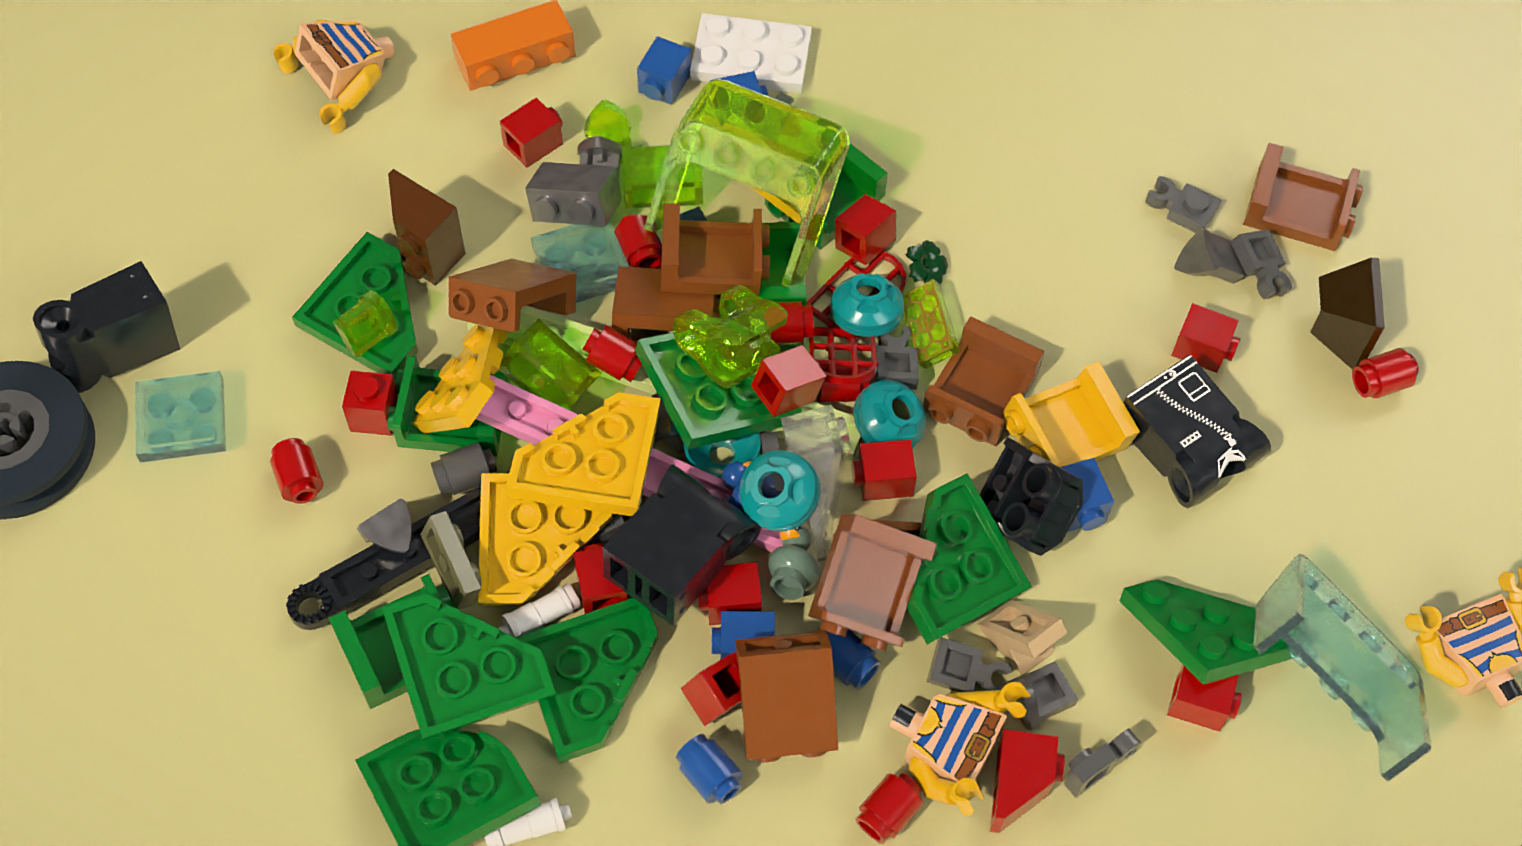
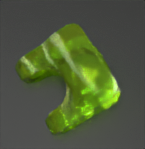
[673,285,788,387]

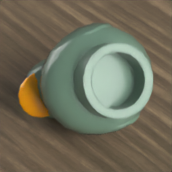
[768,525,822,600]

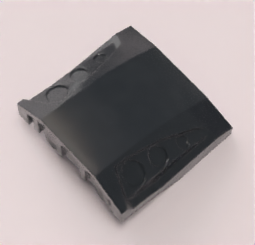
[980,437,1083,556]

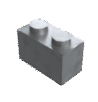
[525,162,622,227]

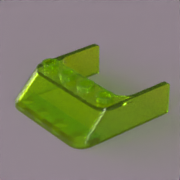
[644,79,849,288]

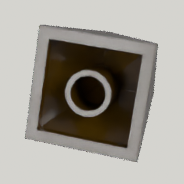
[1310,257,1385,370]

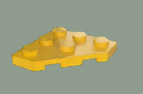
[411,324,508,433]
[506,392,661,516]
[478,473,613,606]

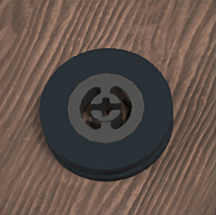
[0,361,95,520]

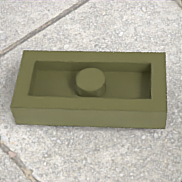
[421,511,482,610]

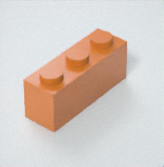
[450,0,575,91]

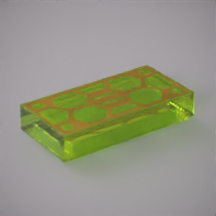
[903,279,960,369]

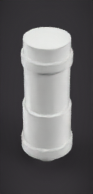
[498,583,581,638]
[485,797,572,846]

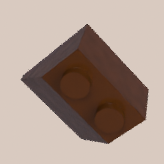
[388,169,466,286]

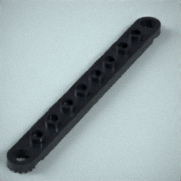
[286,436,662,630]

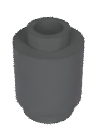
[431,442,497,496]

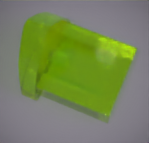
[584,99,635,164]
[333,290,398,358]

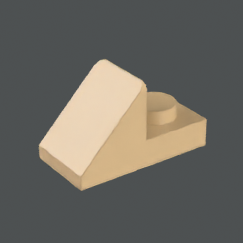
[978,599,1068,675]

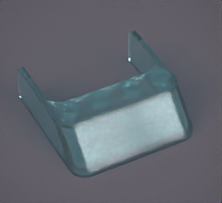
[1254,553,1432,781]

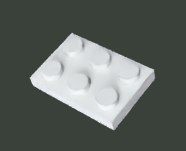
[690,13,812,94]

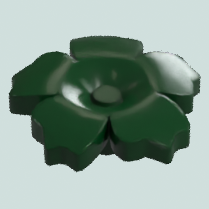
[905,240,948,288]

